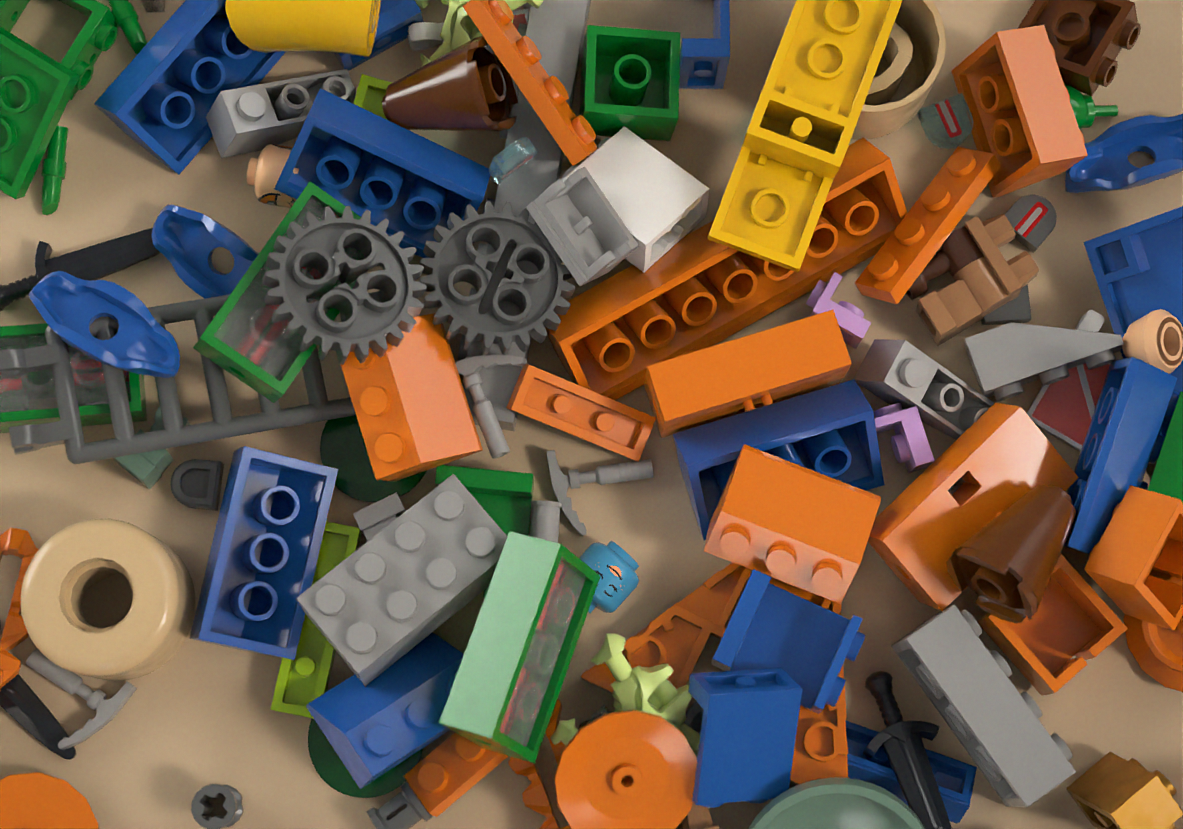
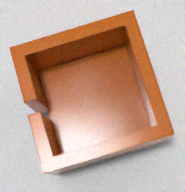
[1084,485,1183,631]
[977,553,1128,696]

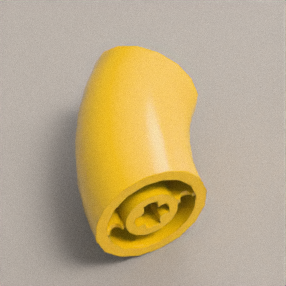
[225,0,381,57]

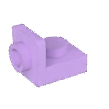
[806,272,871,349]
[873,403,935,473]

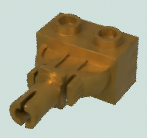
[1066,752,1183,829]

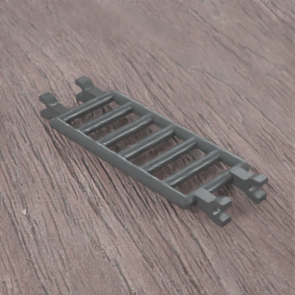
[0,290,389,464]

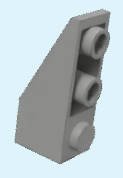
[206,69,356,158]
[965,322,1124,401]
[854,339,994,440]

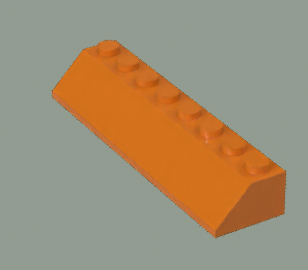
[544,137,907,400]

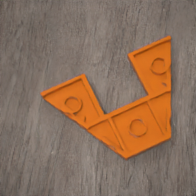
[581,562,848,785]

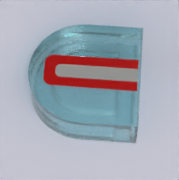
[917,93,973,149]
[488,137,538,185]

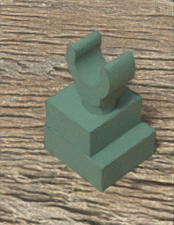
[112,407,190,489]

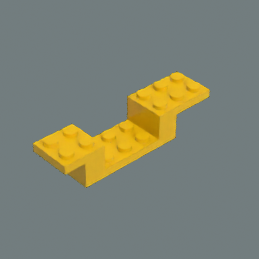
[707,0,902,273]

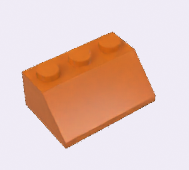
[951,25,1088,198]
[340,313,483,482]
[704,444,881,604]

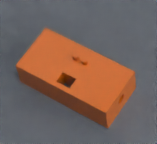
[644,310,852,438]
[868,403,1079,611]

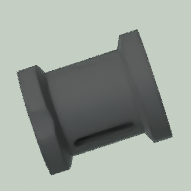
[367,782,433,829]
[191,784,244,829]

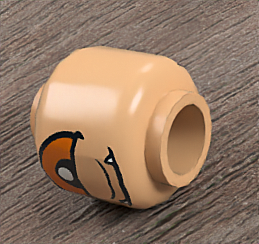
[247,144,299,208]

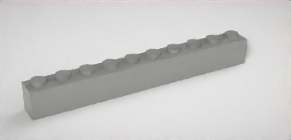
[458,0,591,431]

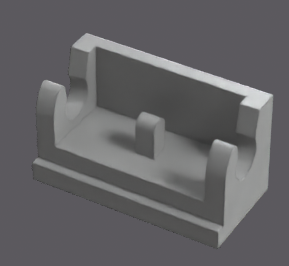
[526,167,639,286]

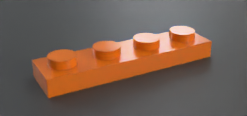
[462,0,598,166]
[855,147,1001,304]

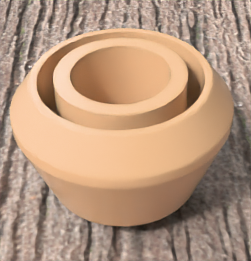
[1122,309,1183,374]

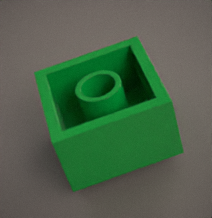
[579,25,681,141]

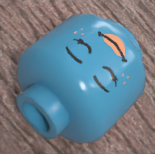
[579,541,639,613]

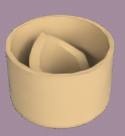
[851,0,946,140]
[21,519,196,681]

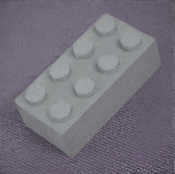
[296,474,507,686]
[891,605,1076,807]

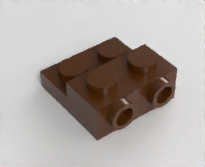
[1017,0,1141,96]

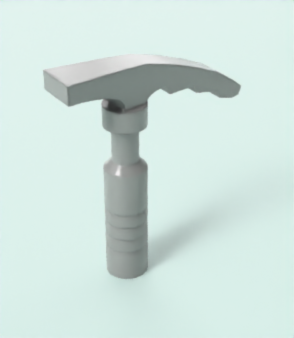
[455,354,526,459]
[546,450,653,536]
[26,648,137,750]

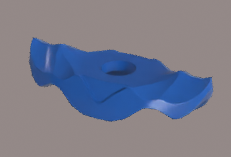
[1065,113,1183,193]
[151,204,258,298]
[29,271,180,378]

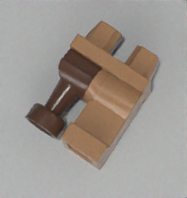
[906,214,1039,346]

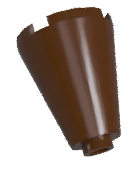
[382,36,518,131]
[947,485,1076,623]

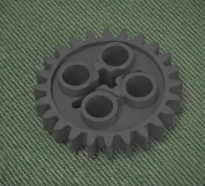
[419,201,575,355]
[263,206,426,364]

